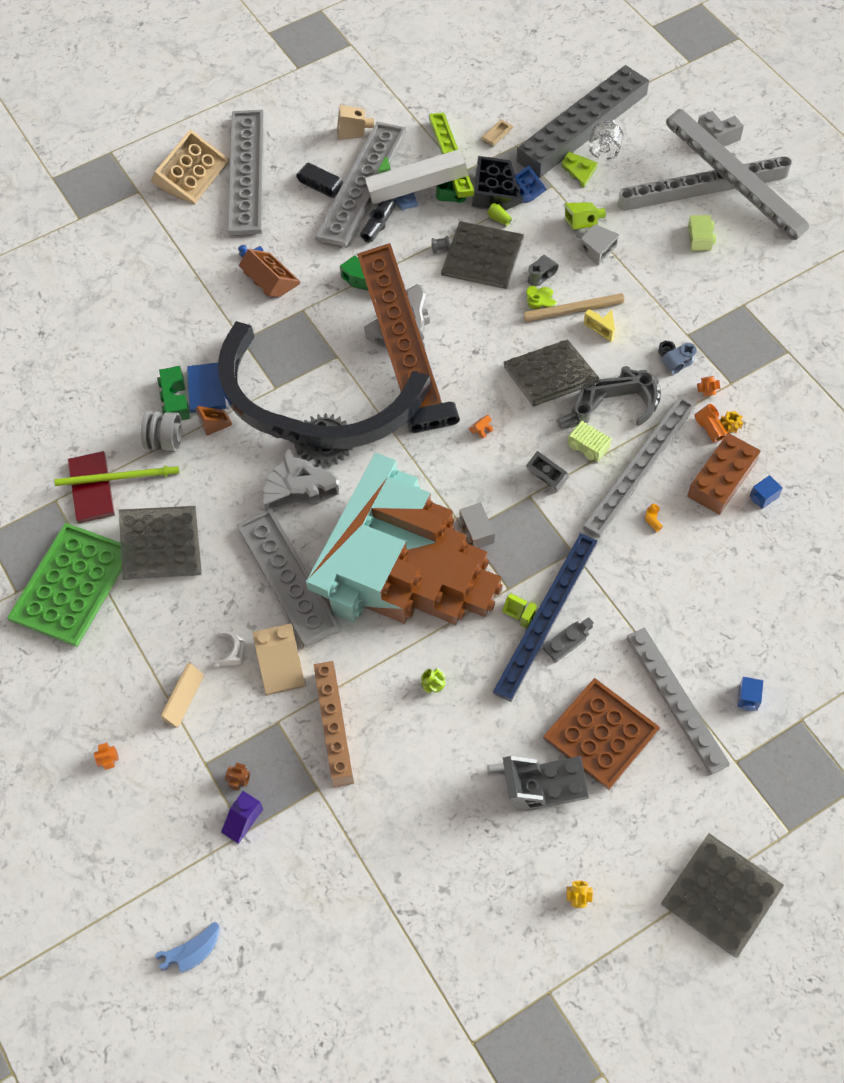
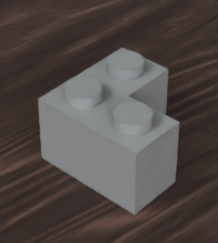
[698,111,744,147]

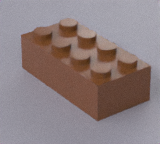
[687,433,761,515]

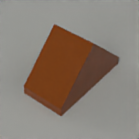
[196,406,232,436]

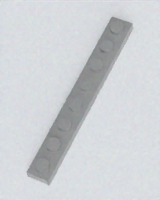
[627,627,730,775]

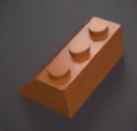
[239,249,301,297]

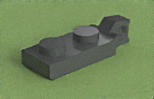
[543,617,594,663]

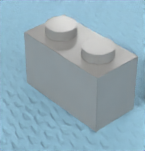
[457,502,495,548]

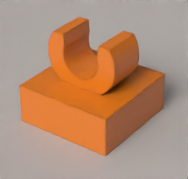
[468,415,493,438]

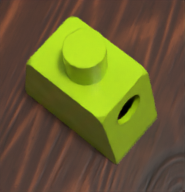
[564,202,606,230]

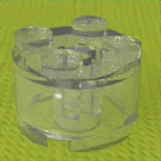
[588,120,624,160]

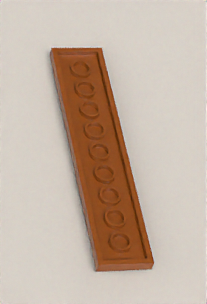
[357,243,442,407]

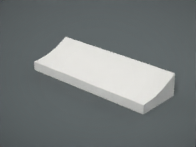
[365,149,468,204]

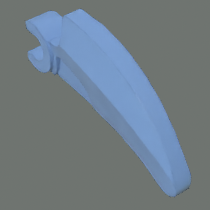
[155,922,220,973]

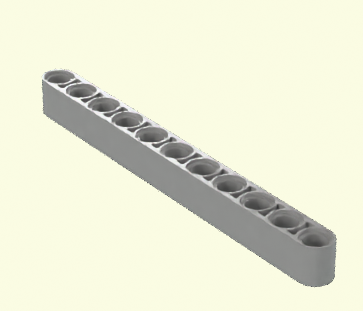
[666,109,809,240]
[618,156,792,210]

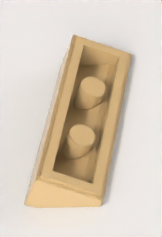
[161,663,204,727]

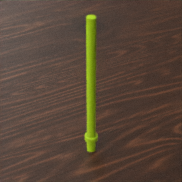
[54,465,179,486]

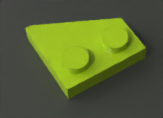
[561,152,598,188]

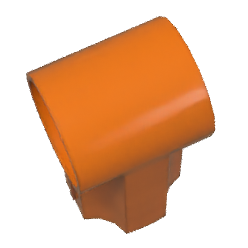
[694,403,727,443]

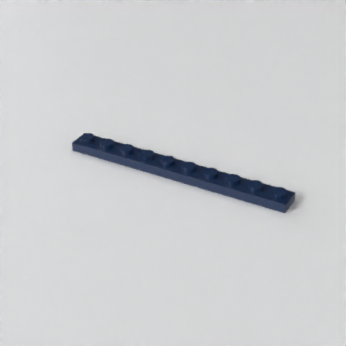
[493,533,598,702]

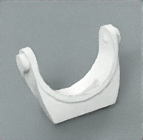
[212,630,245,668]

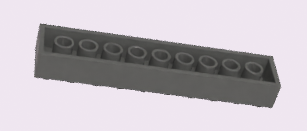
[517,65,649,178]

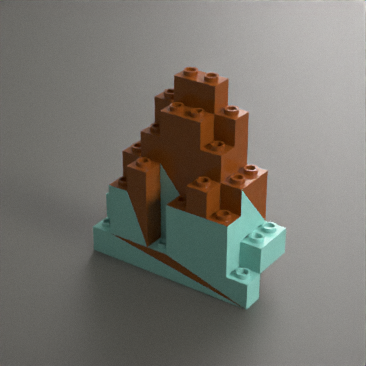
[306,452,503,625]

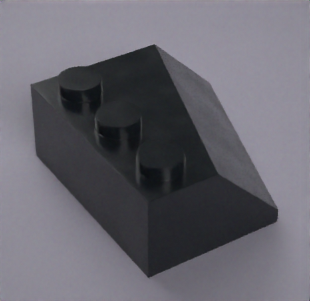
[472,156,524,211]

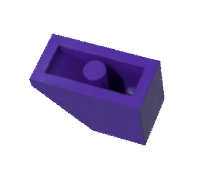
[221,791,263,844]

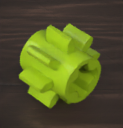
[421,668,446,694]

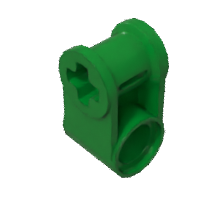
[436,181,467,203]

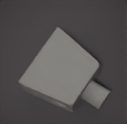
[576,225,619,265]

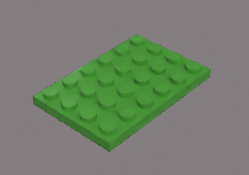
[7,523,133,647]

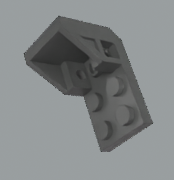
[503,756,590,811]

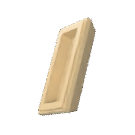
[481,119,514,147]

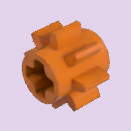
[697,376,721,396]
[94,742,119,770]

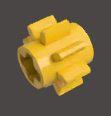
[720,411,743,433]
[566,880,593,908]

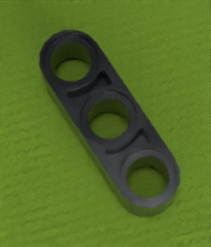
[296,163,343,198]
[407,401,460,433]

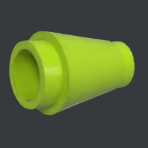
[487,203,512,226]

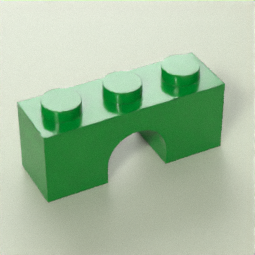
[157,366,191,421]

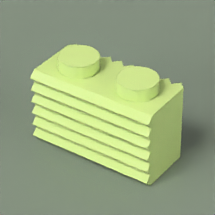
[688,215,716,251]
[567,421,612,462]

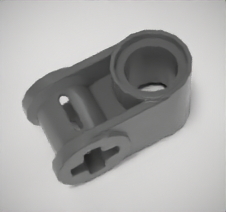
[528,255,559,286]

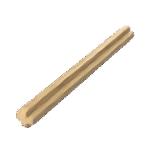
[524,293,625,322]

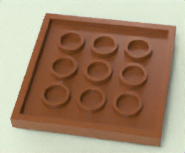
[543,677,661,790]

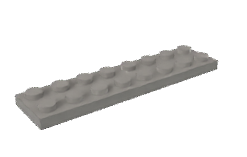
[237,508,340,648]

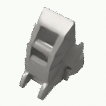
[364,284,430,347]
[263,449,341,512]

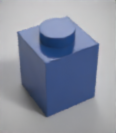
[749,475,783,509]
[737,677,764,711]

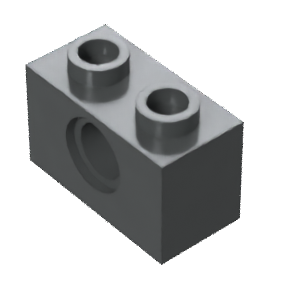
[526,451,569,492]

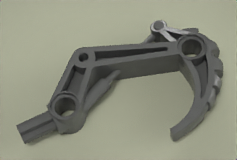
[557,366,661,429]

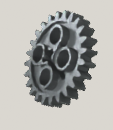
[294,413,353,468]

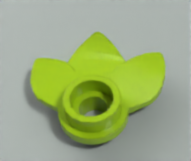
[526,286,557,310]

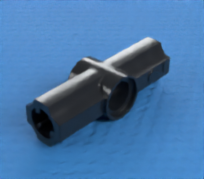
[360,199,395,243]

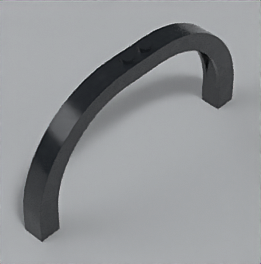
[218,321,431,449]

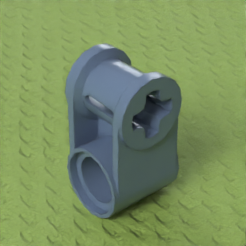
[661,343,697,374]

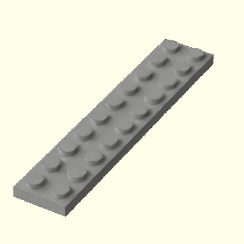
[228,110,264,235]
[315,122,406,247]

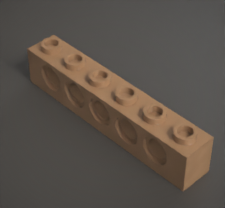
[313,661,354,787]

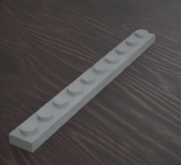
[583,396,696,539]

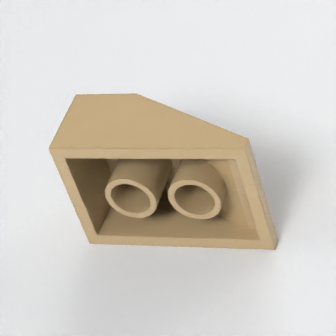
[252,623,306,695]

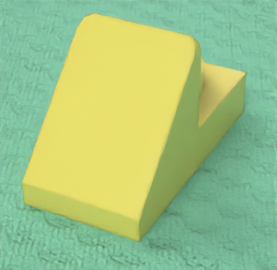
[583,309,615,342]

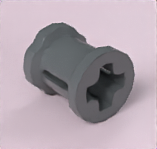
[431,236,450,253]

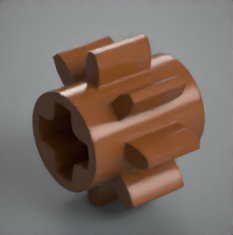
[225,762,250,791]

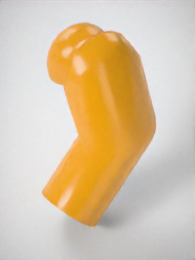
[645,504,663,532]

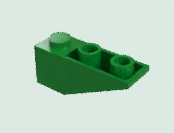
[340,255,369,291]

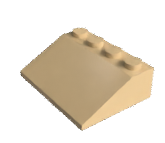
[151,129,230,204]

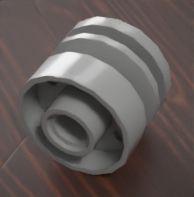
[141,411,182,451]

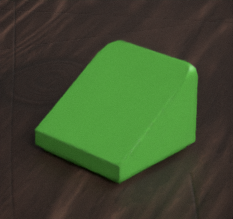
[378,157,391,174]

